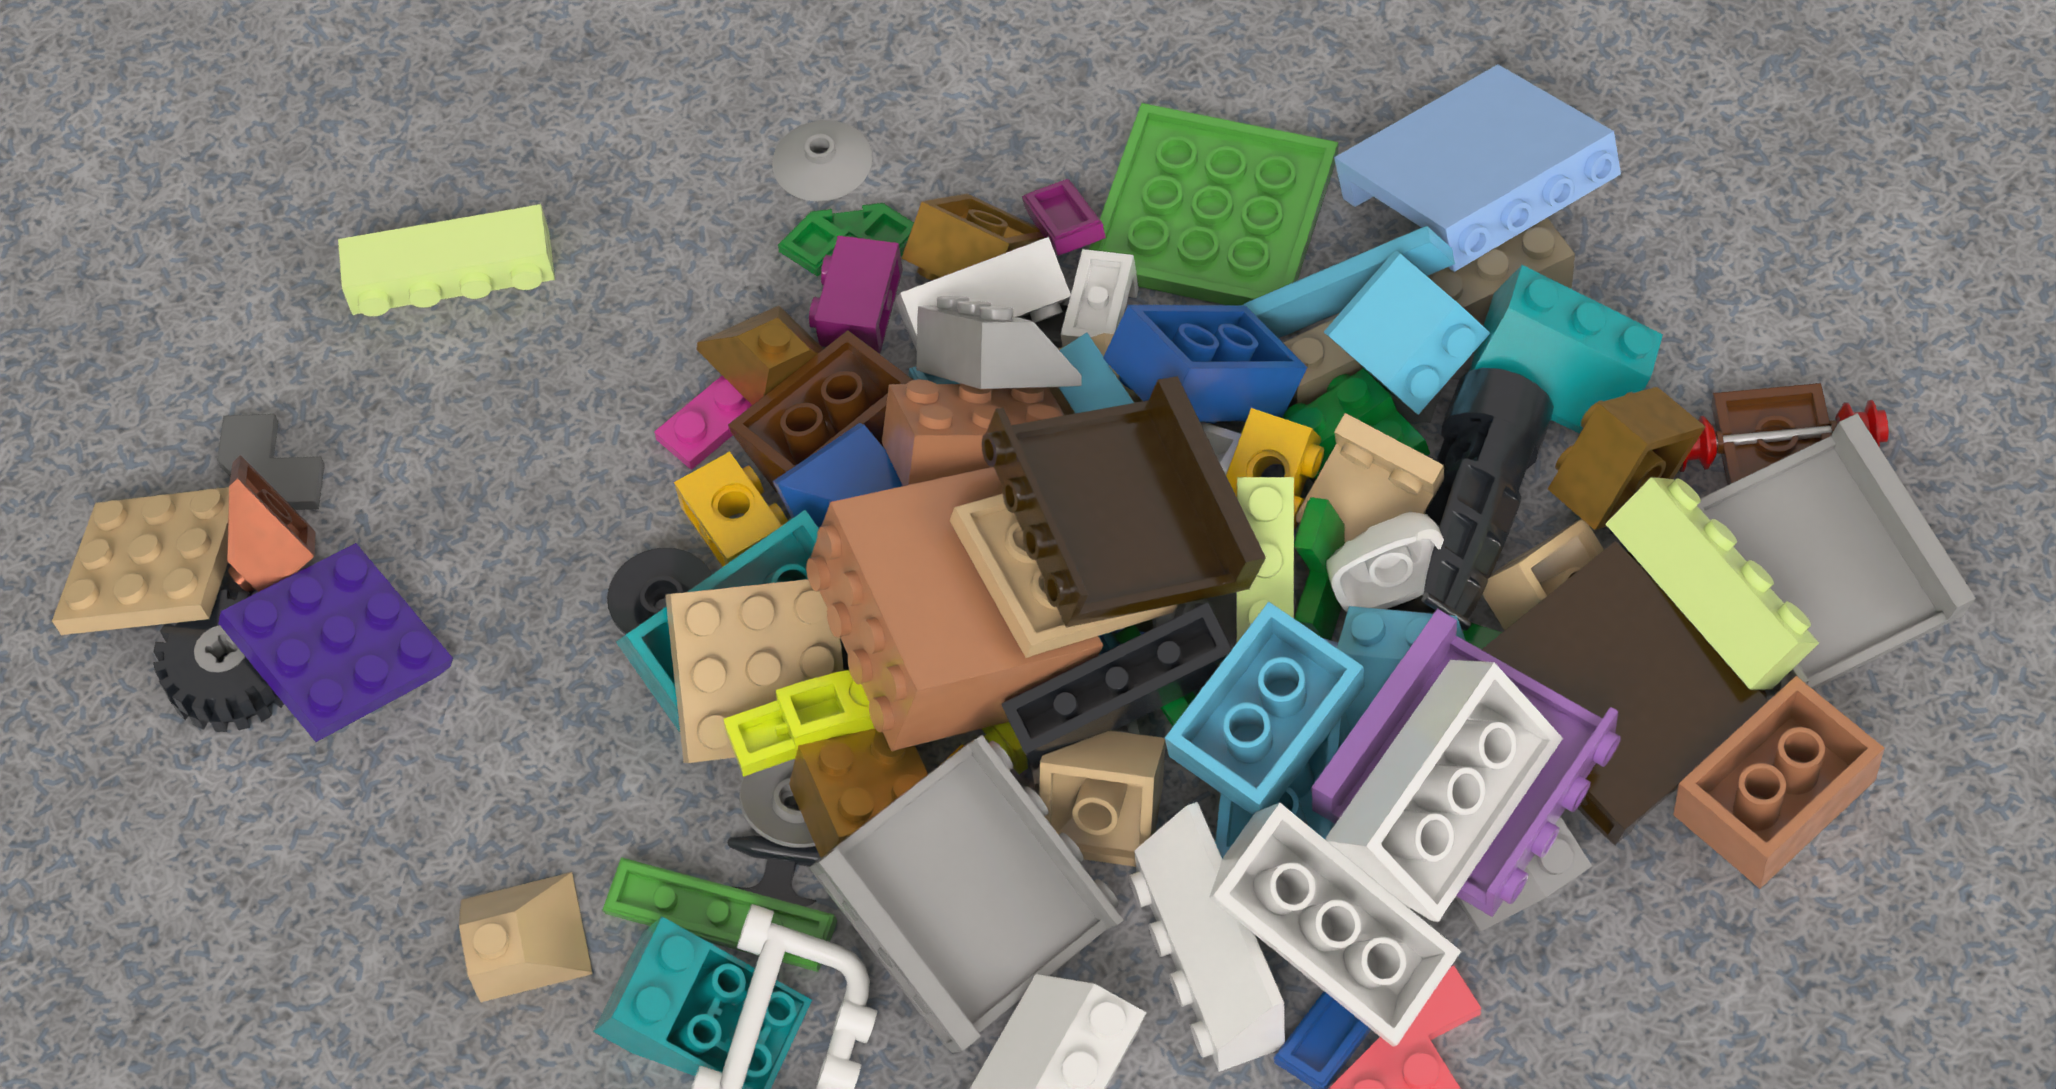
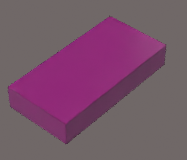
[1022,179,1106,256]

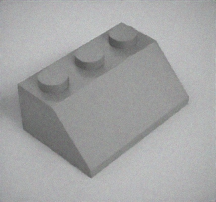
[916,296,1082,389]

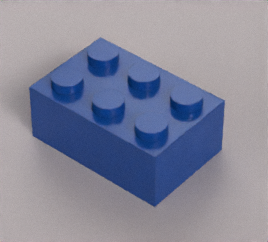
[1103,305,1308,424]

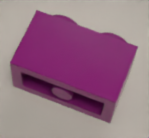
[809,235,903,354]

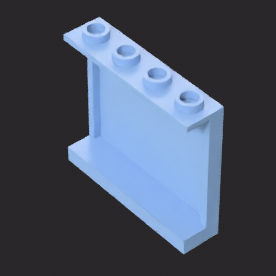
[1334,64,1621,272]

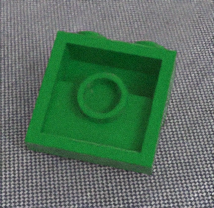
[1283,368,1430,483]

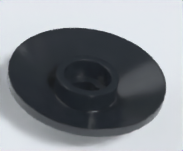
[607,548,712,635]

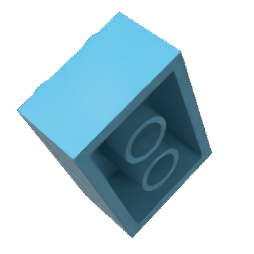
[1165,602,1364,815]

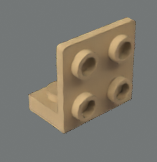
[1296,413,1444,543]

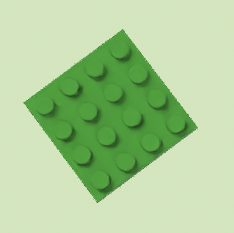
[1089,103,1338,306]

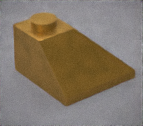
[902,194,1045,281]
[696,306,824,405]

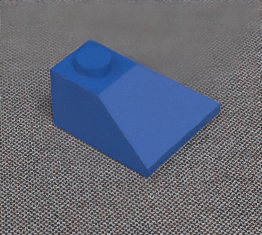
[773,423,903,528]

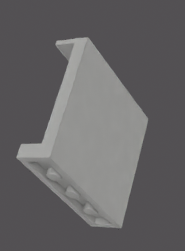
[1697,413,1976,690]
[809,735,1123,1053]

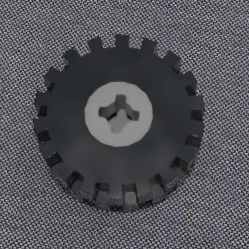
[153,589,284,732]

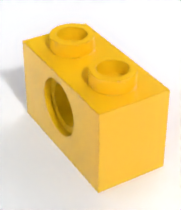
[1226,408,1324,529]
[674,451,788,567]

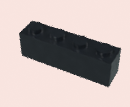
[1001,602,1232,770]

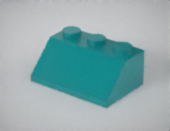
[1469,265,1663,434]

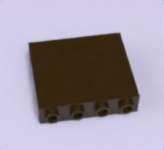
[982,376,1266,628]
[1481,541,1768,845]

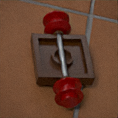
[1679,383,1889,485]

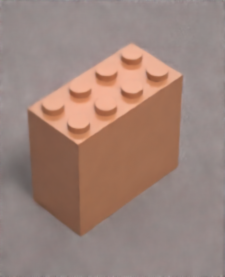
[806,467,1103,751]

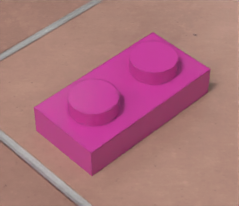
[654,376,752,470]

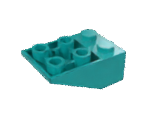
[593,917,812,1089]

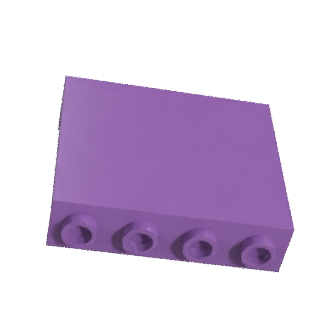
[1312,609,1621,917]

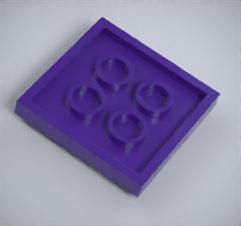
[218,543,453,742]

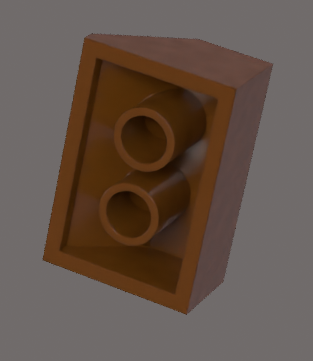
[728,330,913,494]

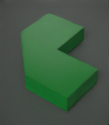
[778,203,914,277]
[1294,497,1345,640]

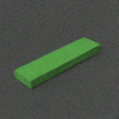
[602,857,837,972]

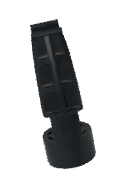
[1387,368,1554,631]

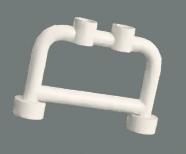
[691,904,877,1089]

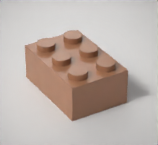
[882,379,1065,486]
[1673,676,1885,889]

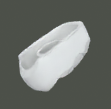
[1326,512,1444,612]

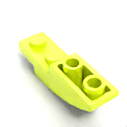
[723,670,875,777]

